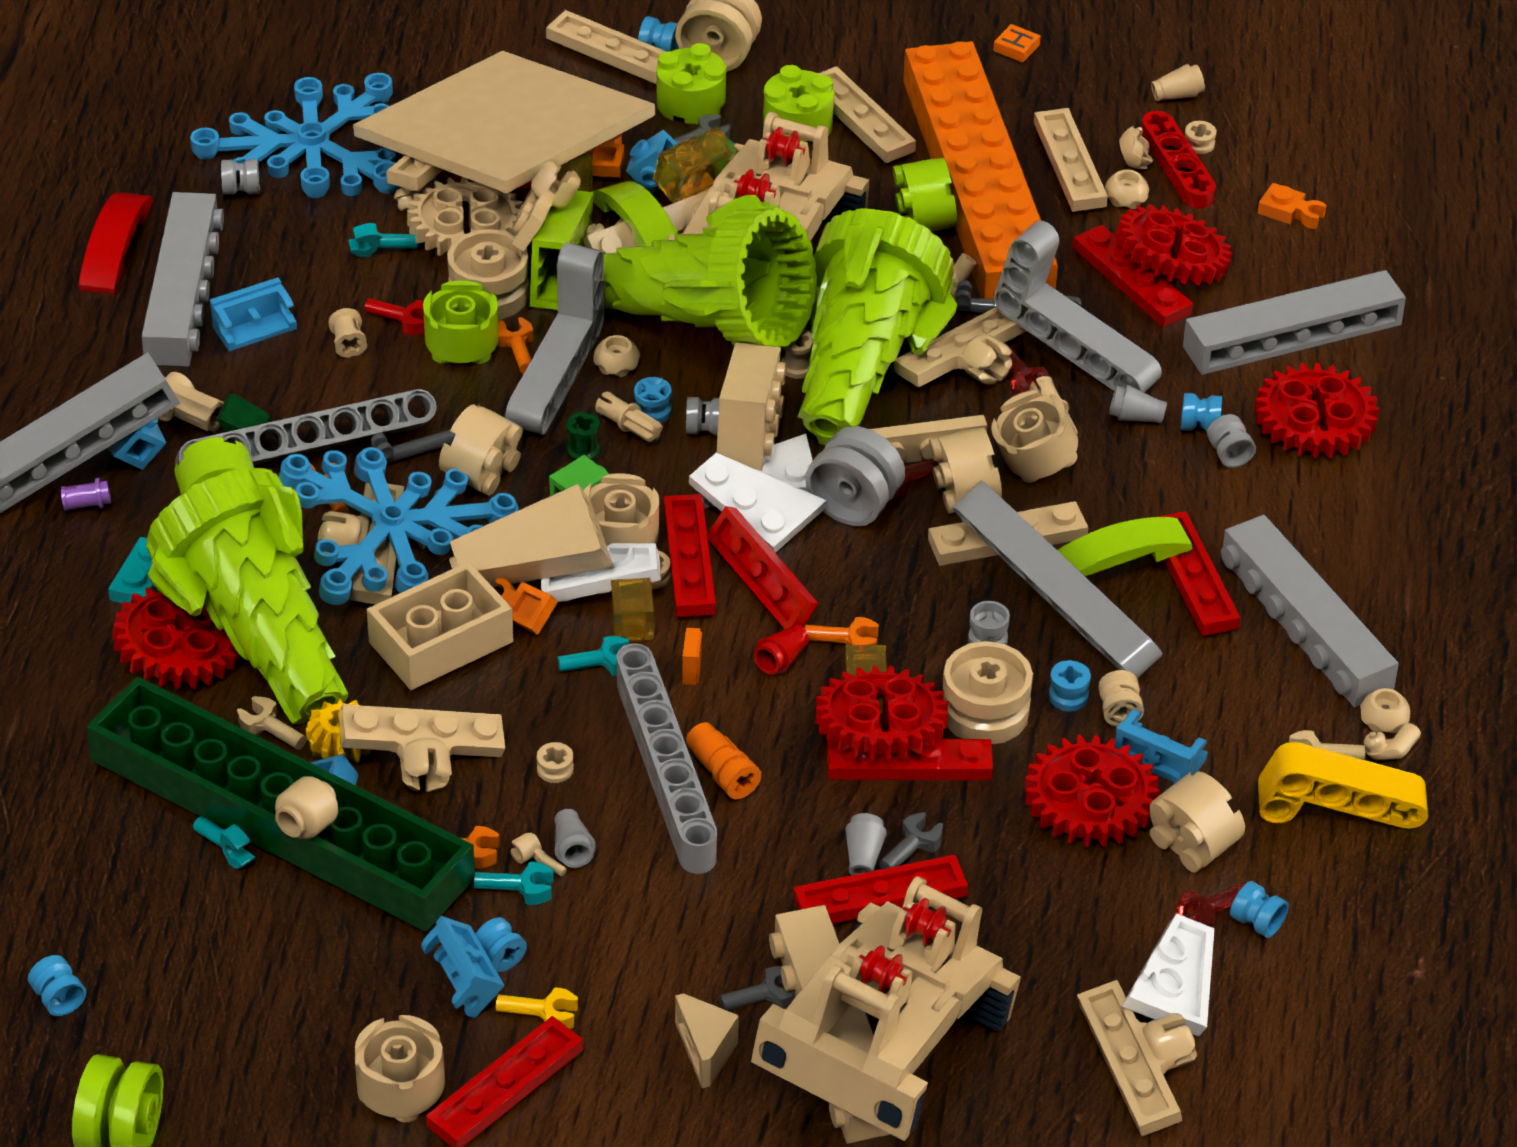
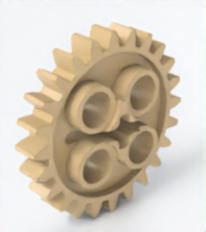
[407,177,523,256]

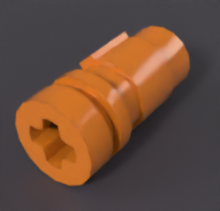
[686,722,761,800]

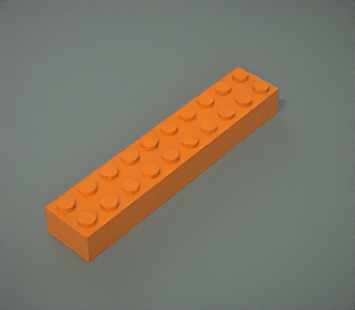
[903,41,1058,300]

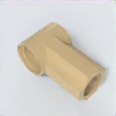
[157,372,224,432]

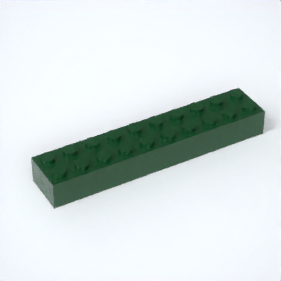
[86,676,475,932]

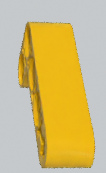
[1258,742,1428,829]

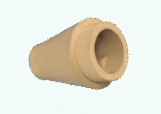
[1151,64,1205,102]

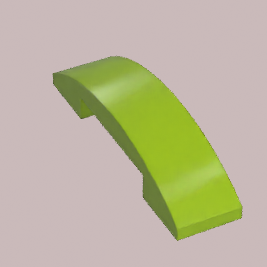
[591,181,678,246]
[1057,517,1193,576]

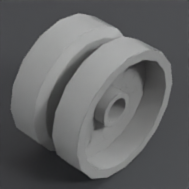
[805,426,905,526]

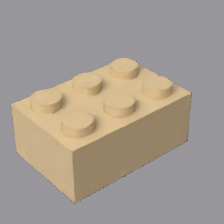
[717,343,786,470]
[367,562,513,690]

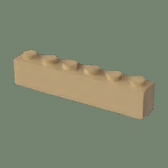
[769,905,890,1144]

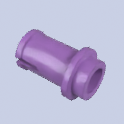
[61,478,111,511]

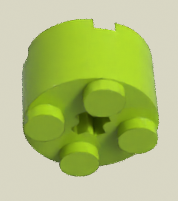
[656,43,726,124]
[763,65,834,141]
[892,157,957,232]
[423,280,499,364]
[174,437,254,495]

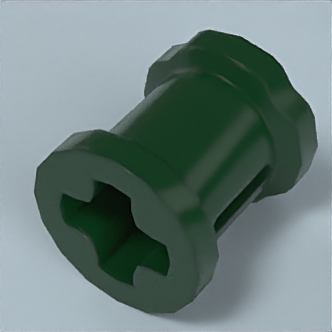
[566,412,601,461]

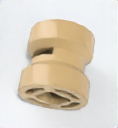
[1098,670,1144,727]

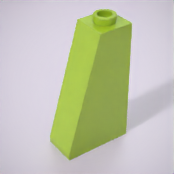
[530,190,594,310]

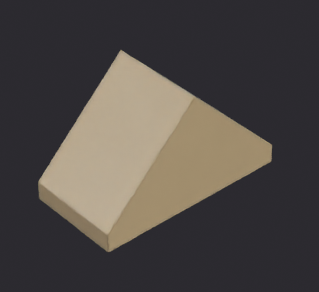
[675,993,739,1088]

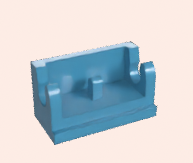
[210,277,297,351]
[1115,709,1208,783]
[421,916,505,1018]

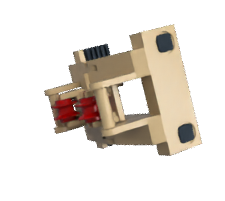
[668,112,869,241]
[751,876,1021,1141]

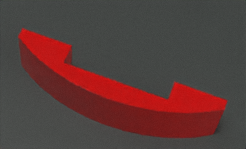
[79,192,153,295]

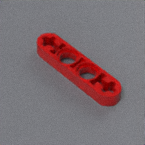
[1141,111,1216,209]

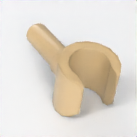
[511,833,567,877]

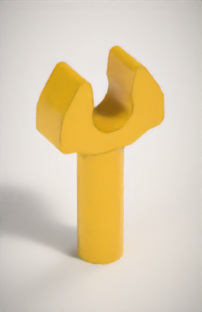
[496,987,578,1029]

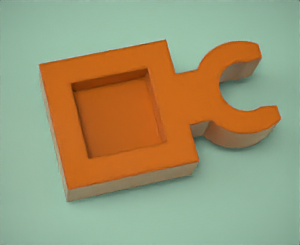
[585,133,624,178]
[1257,183,1326,229]
[495,578,558,635]

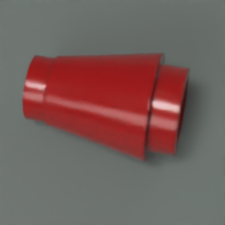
[754,625,809,675]

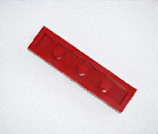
[1073,225,1193,328]
[663,494,716,617]
[707,506,819,629]
[1157,511,1241,636]
[827,739,993,780]
[793,855,968,924]
[426,1016,583,1147]

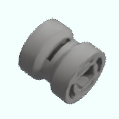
[221,159,260,196]
[686,397,719,436]
[1207,414,1256,468]
[968,601,1010,645]

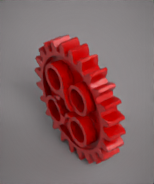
[1115,204,1233,286]
[1254,363,1379,459]
[112,587,241,689]
[815,665,948,761]
[1024,735,1160,847]

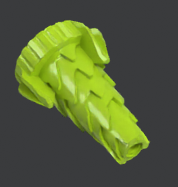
[604,195,817,347]
[797,208,957,445]
[146,468,348,724]

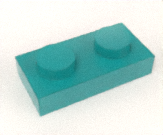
[108,537,158,603]

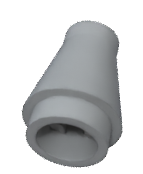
[1109,384,1167,424]
[554,809,596,868]
[845,813,887,875]

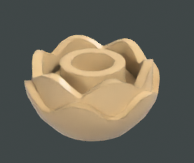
[1119,126,1153,169]
[1105,170,1149,209]
[593,335,640,377]
[1360,688,1410,733]

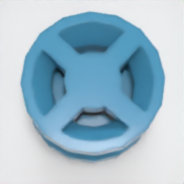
[634,377,672,423]
[1048,660,1091,712]
[476,917,527,972]

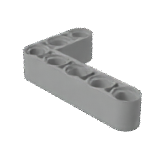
[994,220,1162,393]
[505,243,605,435]

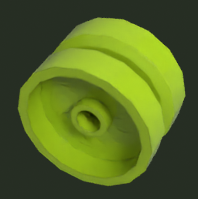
[72,1054,164,1147]

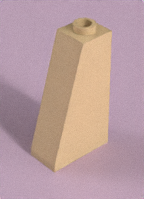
[449,484,614,587]

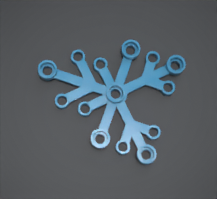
[190,73,399,198]
[279,447,519,605]

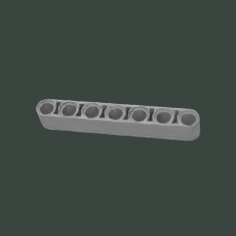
[175,389,436,466]
[952,480,1163,679]
[617,643,717,874]

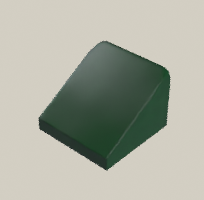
[217,393,270,444]

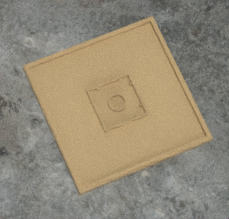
[353,51,655,193]

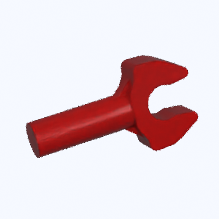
[365,298,425,335]

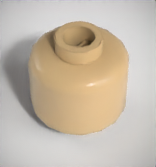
[275,776,338,839]

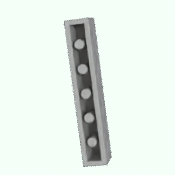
[142,192,224,366]
[1183,270,1406,375]
[0,352,180,513]
[1221,515,1399,707]

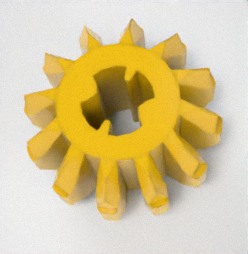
[306,698,371,763]

